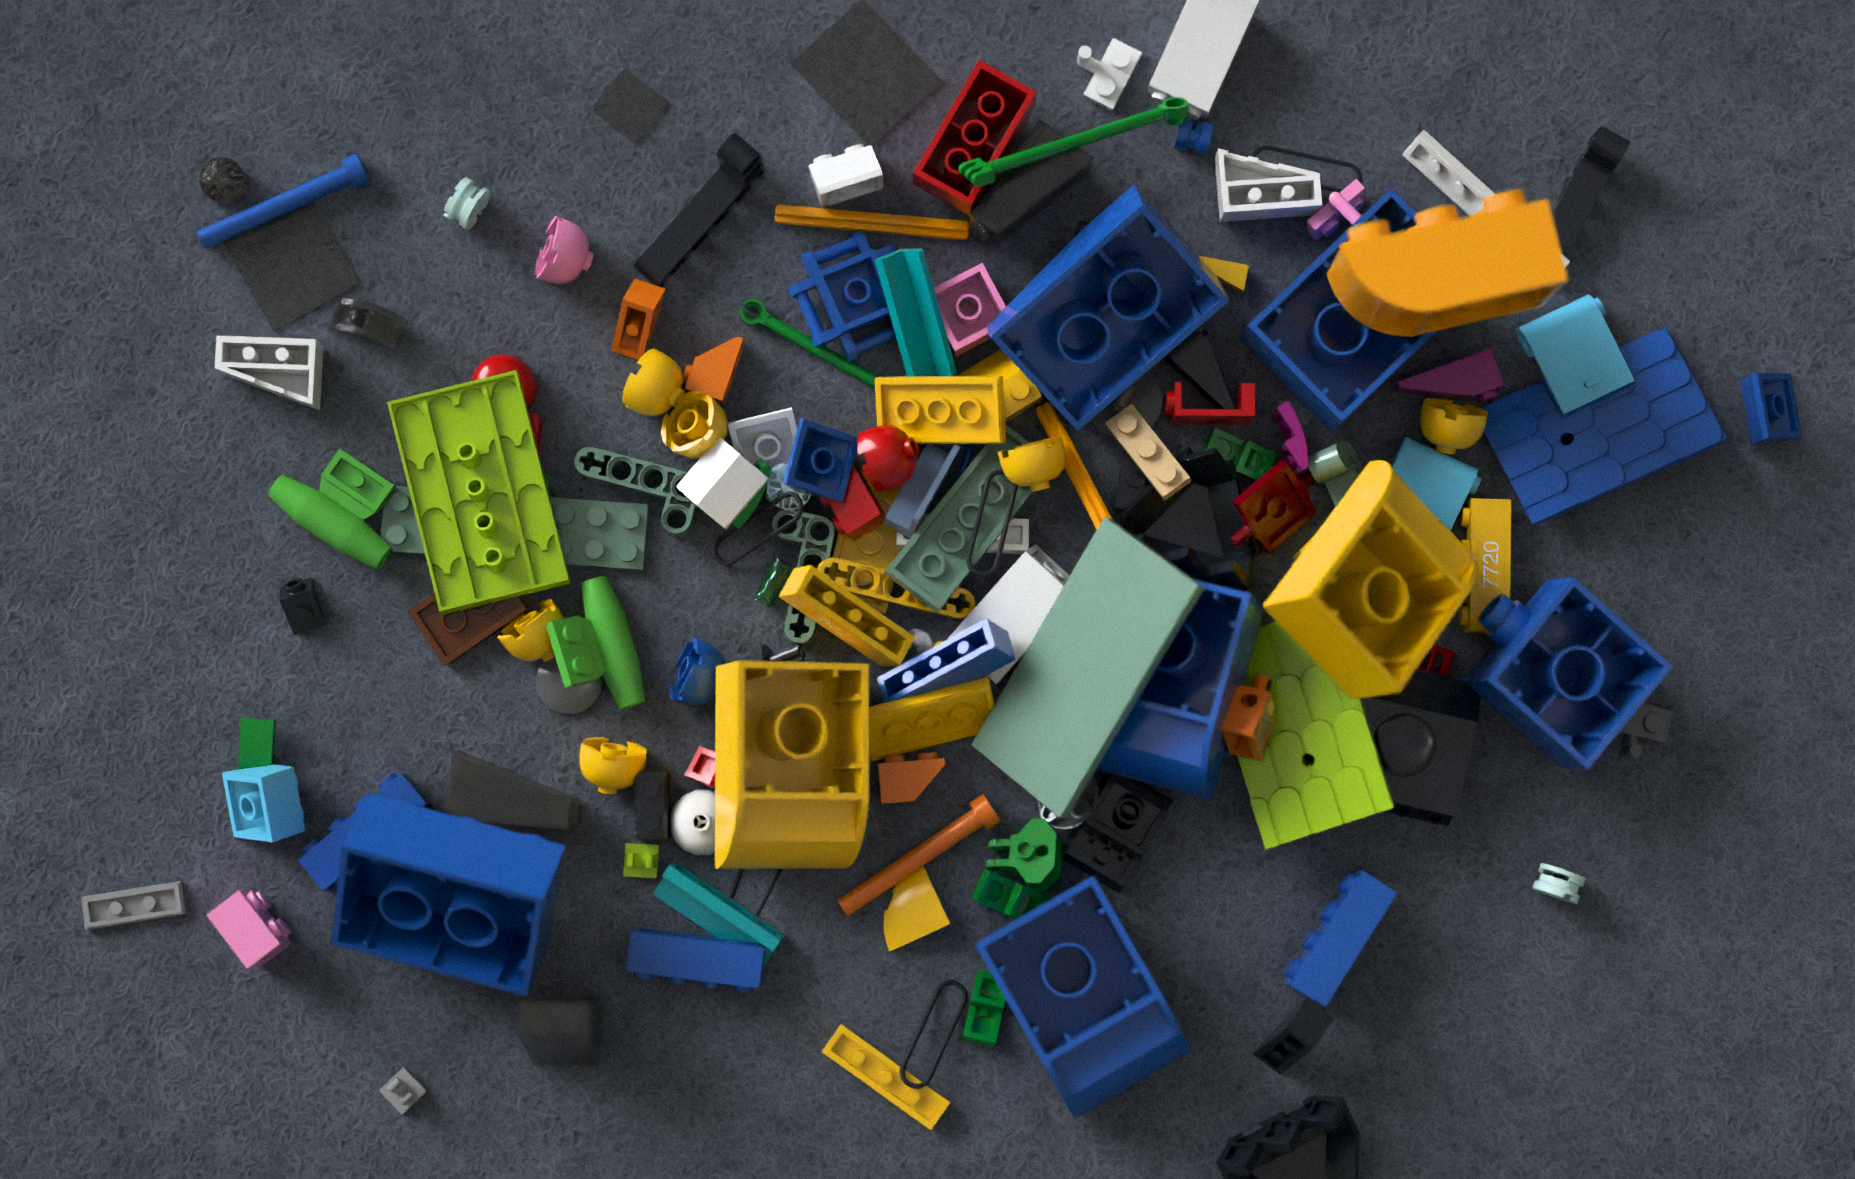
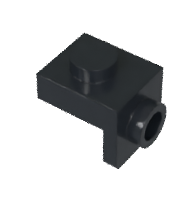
[280,578,326,635]

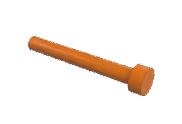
[837,794,1001,916]

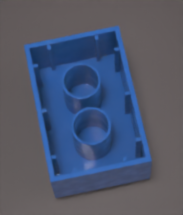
[1239,188,1439,433]
[331,793,565,997]

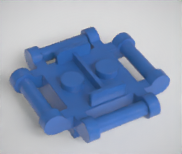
[788,231,897,362]

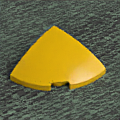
[884,866,950,952]

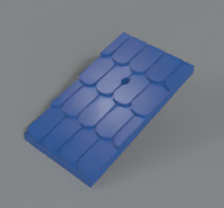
[1482,327,1730,526]

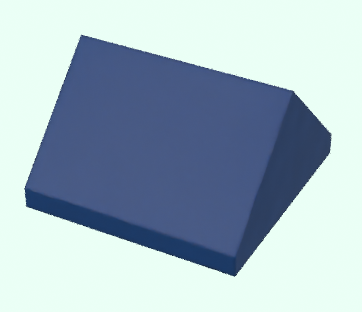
[1740,373,1802,445]
[783,418,858,502]

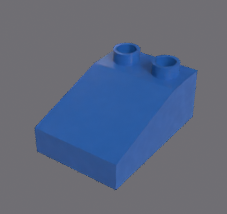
[987,185,1230,431]

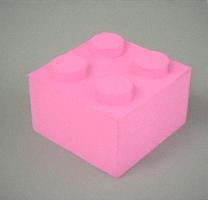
[934,263,1006,357]
[206,890,293,969]

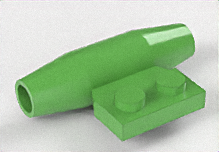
[268,448,396,570]
[545,576,645,710]

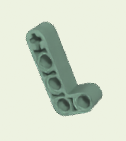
[1308,441,1363,507]
[574,447,698,537]
[773,510,835,645]

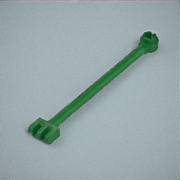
[958,97,1189,187]
[739,299,879,389]

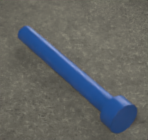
[197,153,371,249]

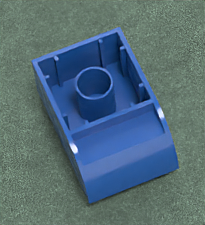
[1096,579,1264,800]
[974,876,1191,1120]

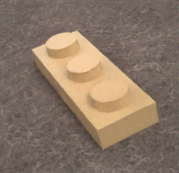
[1105,404,1191,501]

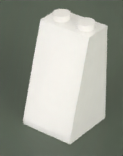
[1147,0,1259,120]
[947,544,1070,684]

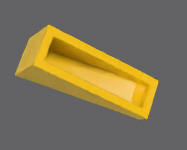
[1199,256,1249,294]

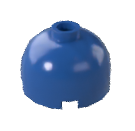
[669,637,726,706]

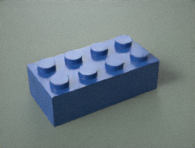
[1283,870,1397,1007]

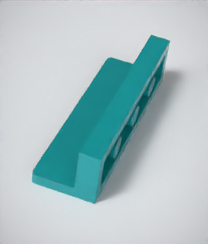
[875,249,957,376]
[654,860,785,965]

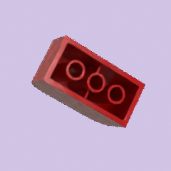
[913,60,1037,217]

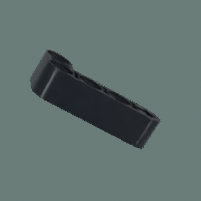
[1551,126,1631,257]

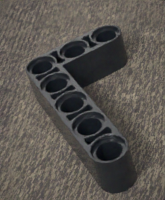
[634,133,765,287]

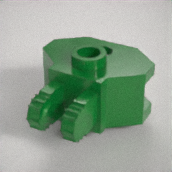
[986,819,1063,893]

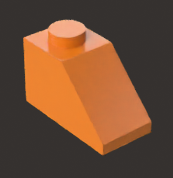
[611,278,665,360]
[683,337,745,405]

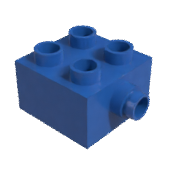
[1463,577,1673,770]

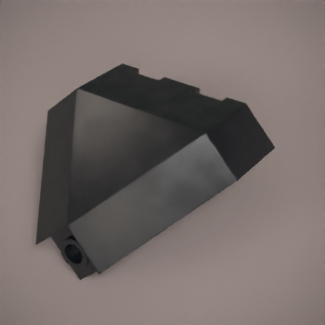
[1119,446,1256,591]
[1216,1095,1359,1179]

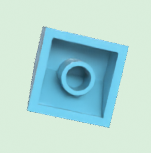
[222,765,305,842]

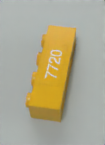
[1459,498,1511,634]
[779,565,915,667]

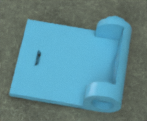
[1516,295,1635,415]
[1392,436,1482,531]

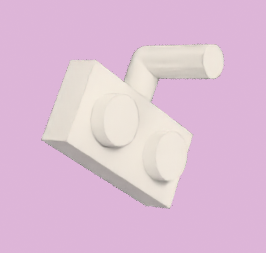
[1077,38,1142,111]

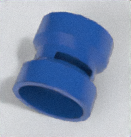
[1174,118,1213,156]

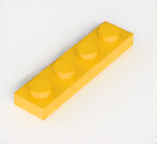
[821,1024,950,1130]

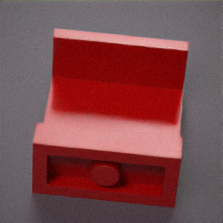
[1164,382,1255,425]

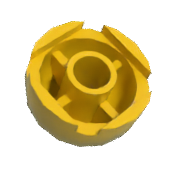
[622,348,685,416]
[661,391,728,459]
[1420,398,1488,454]
[998,436,1066,492]
[498,599,564,662]
[580,737,647,794]

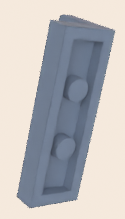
[882,444,961,538]

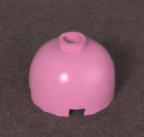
[535,216,593,284]

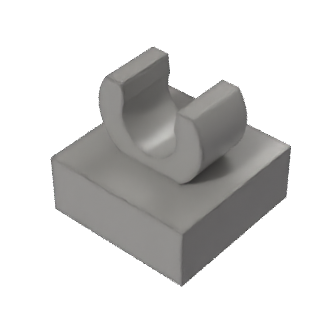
[379,1066,428,1115]

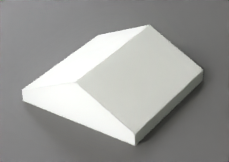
[728,407,797,468]
[676,437,769,529]

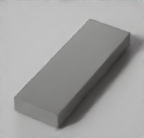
[81,881,186,930]

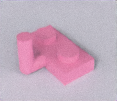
[1307,179,1365,241]

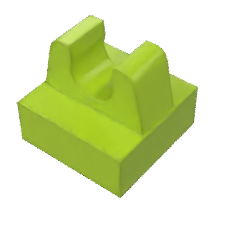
[623,843,659,878]

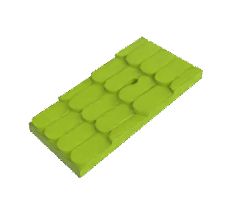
[387,370,571,615]
[1238,621,1394,850]

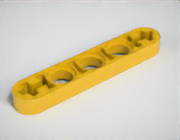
[817,558,975,619]

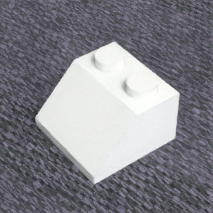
[809,144,884,208]

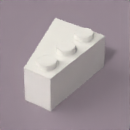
[1215,148,1322,222]
[215,335,324,411]

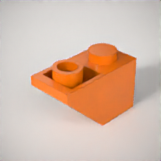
[878,752,945,804]

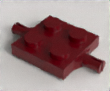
[1229,460,1317,554]

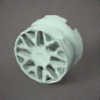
[443,177,490,230]
[764,463,811,510]
[1532,863,1586,904]

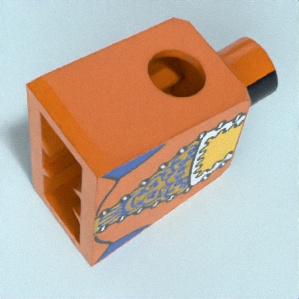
[1221,675,1276,762]

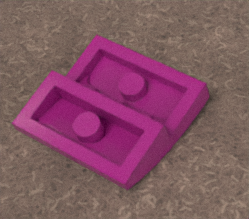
[1271,400,1308,477]

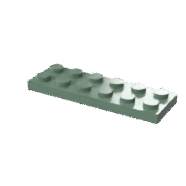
[884,424,1033,614]

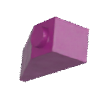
[1393,348,1504,403]

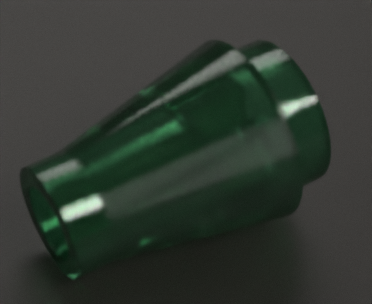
[753,556,795,607]

